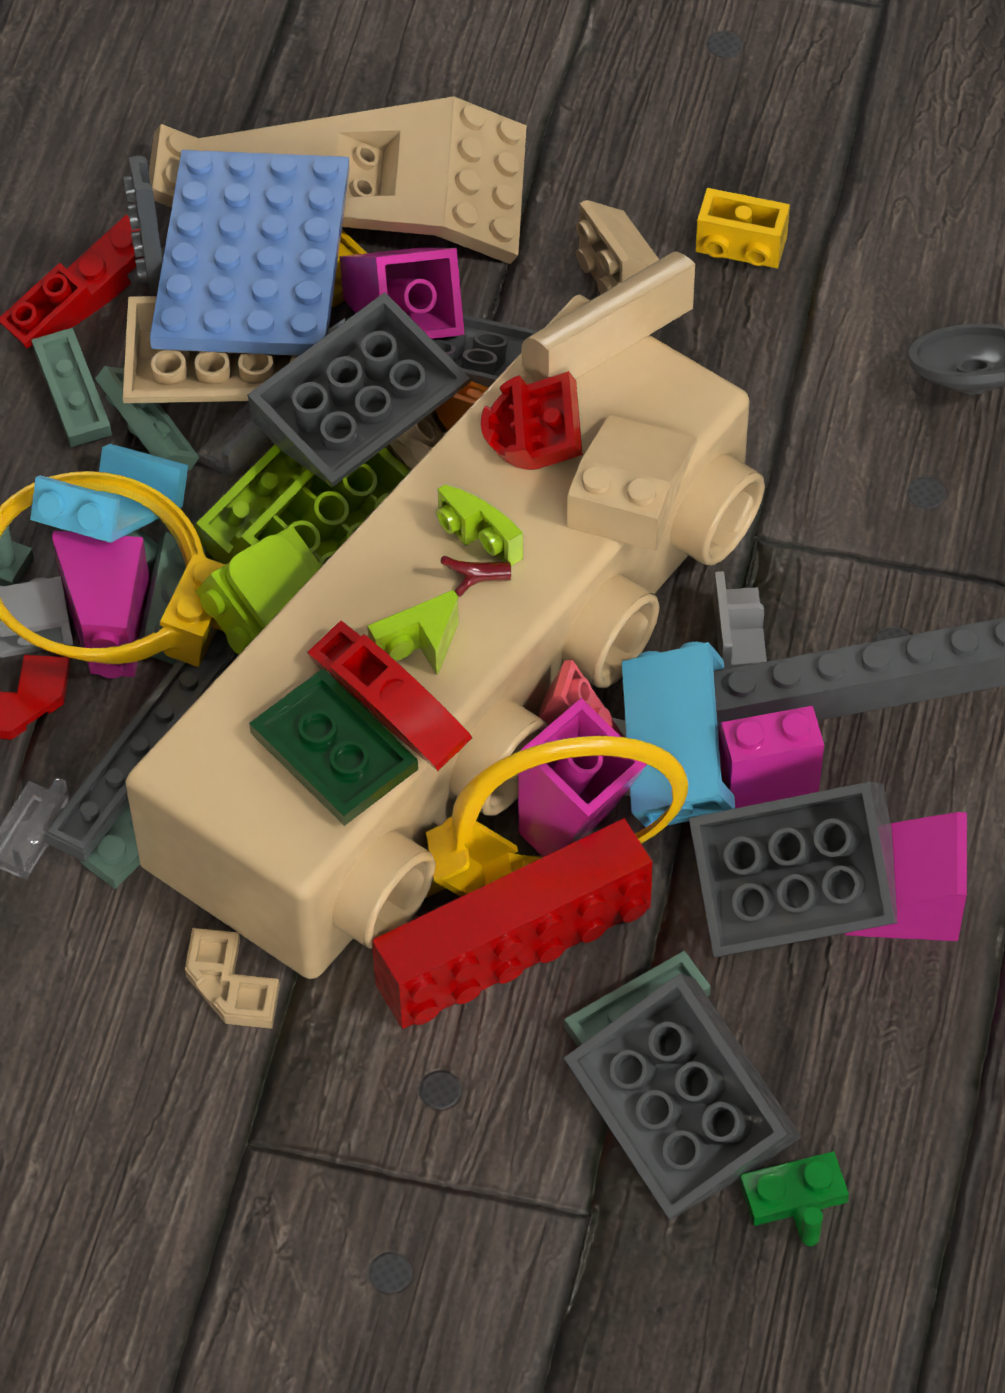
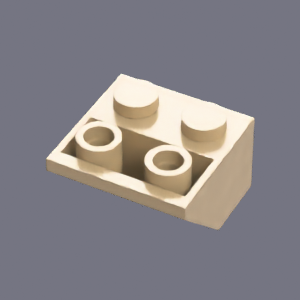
[576,200,659,294]

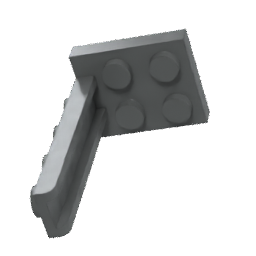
[123,156,165,296]

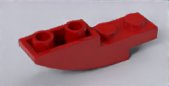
[0,215,143,348]
[307,620,472,771]

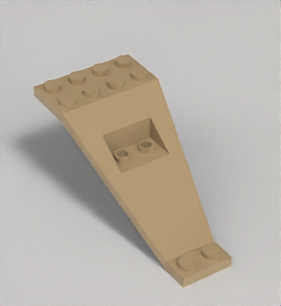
[149,96,527,264]

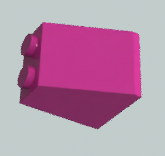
[339,248,465,339]
[52,530,150,678]
[518,698,647,857]
[718,706,824,808]
[845,812,967,941]

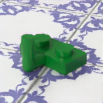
[740,1151,849,1247]

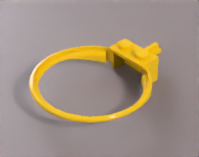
[0,471,225,667]
[425,736,688,898]

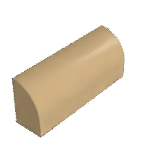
[522,252,695,382]

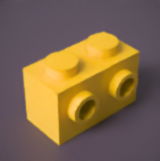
[696,188,790,269]

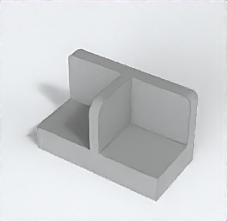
[713,571,767,670]

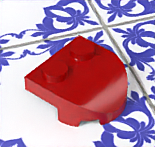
[481,371,583,470]

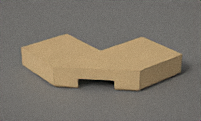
[185,928,280,1029]

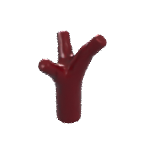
[440,556,511,597]

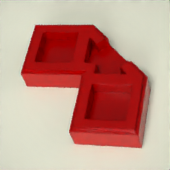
[0,655,70,740]

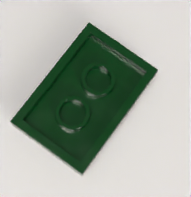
[249,668,418,826]

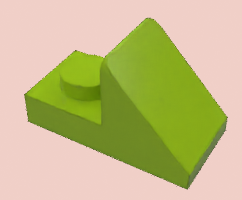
[367,590,459,674]

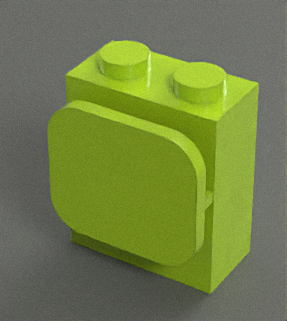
[195,525,322,654]

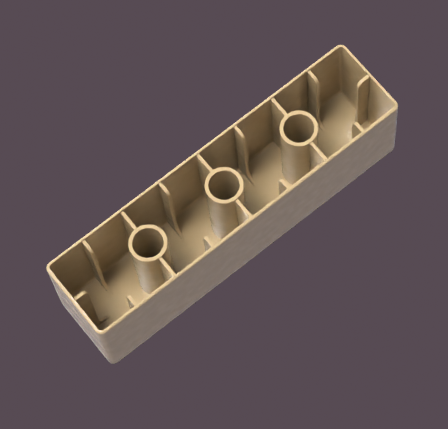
[126,294,765,979]

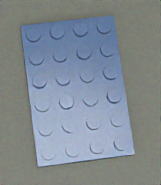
[150,150,350,356]

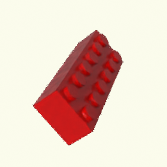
[372,818,653,1030]

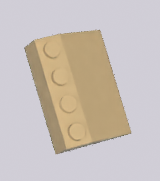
[123,296,298,403]

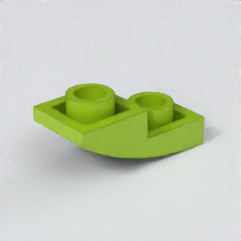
[436,484,523,566]

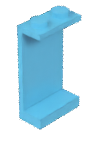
[30,444,188,543]
[622,642,735,827]

